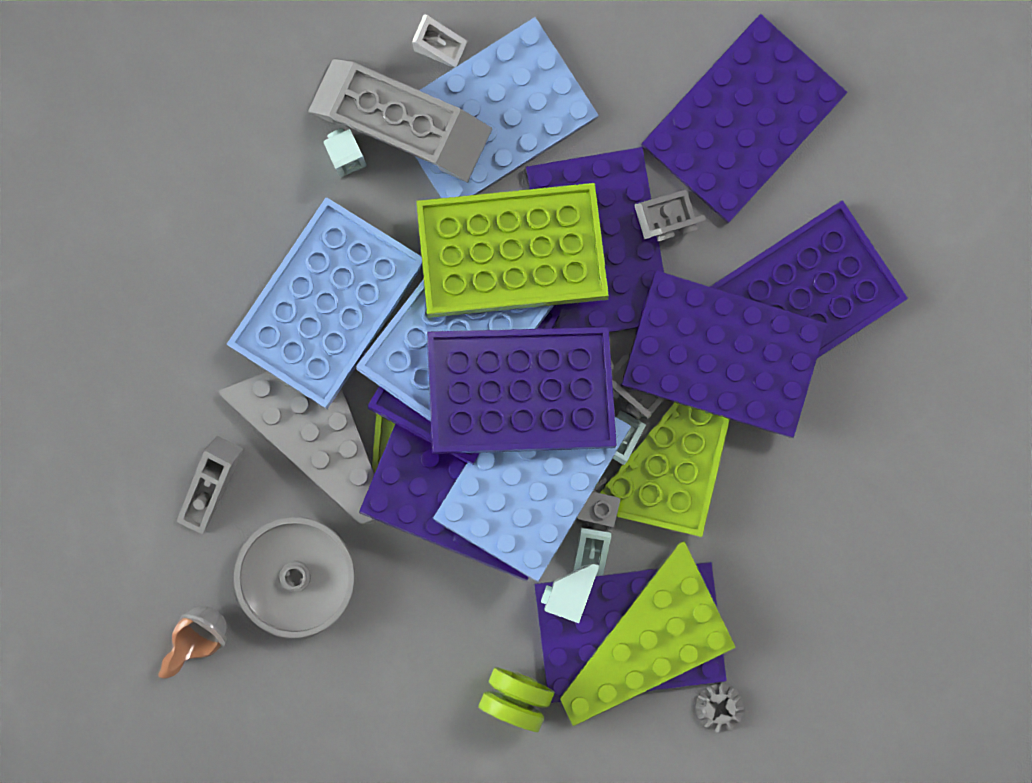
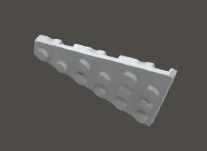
[219,371,376,526]

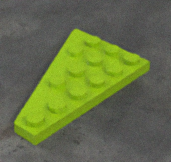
[600,403,730,537]
[560,541,736,726]

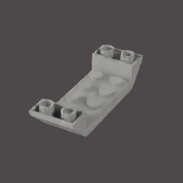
[308,59,493,183]

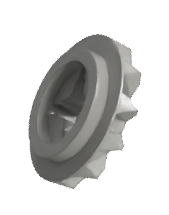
[696,684,744,732]

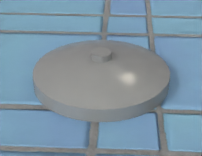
[234,517,355,638]

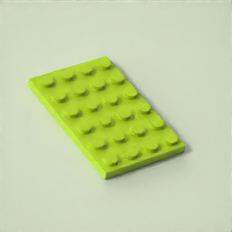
[416,183,609,318]

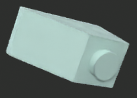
[323,128,367,178]
[541,562,599,623]

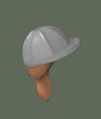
[158,606,227,678]

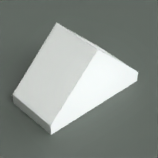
[412,15,467,68]

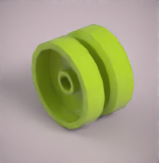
[478,667,555,732]

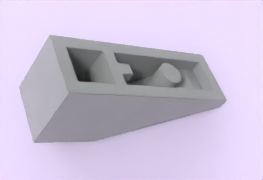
[176,436,243,534]

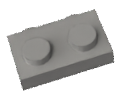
[634,189,706,241]
[612,353,664,420]
[573,492,620,531]

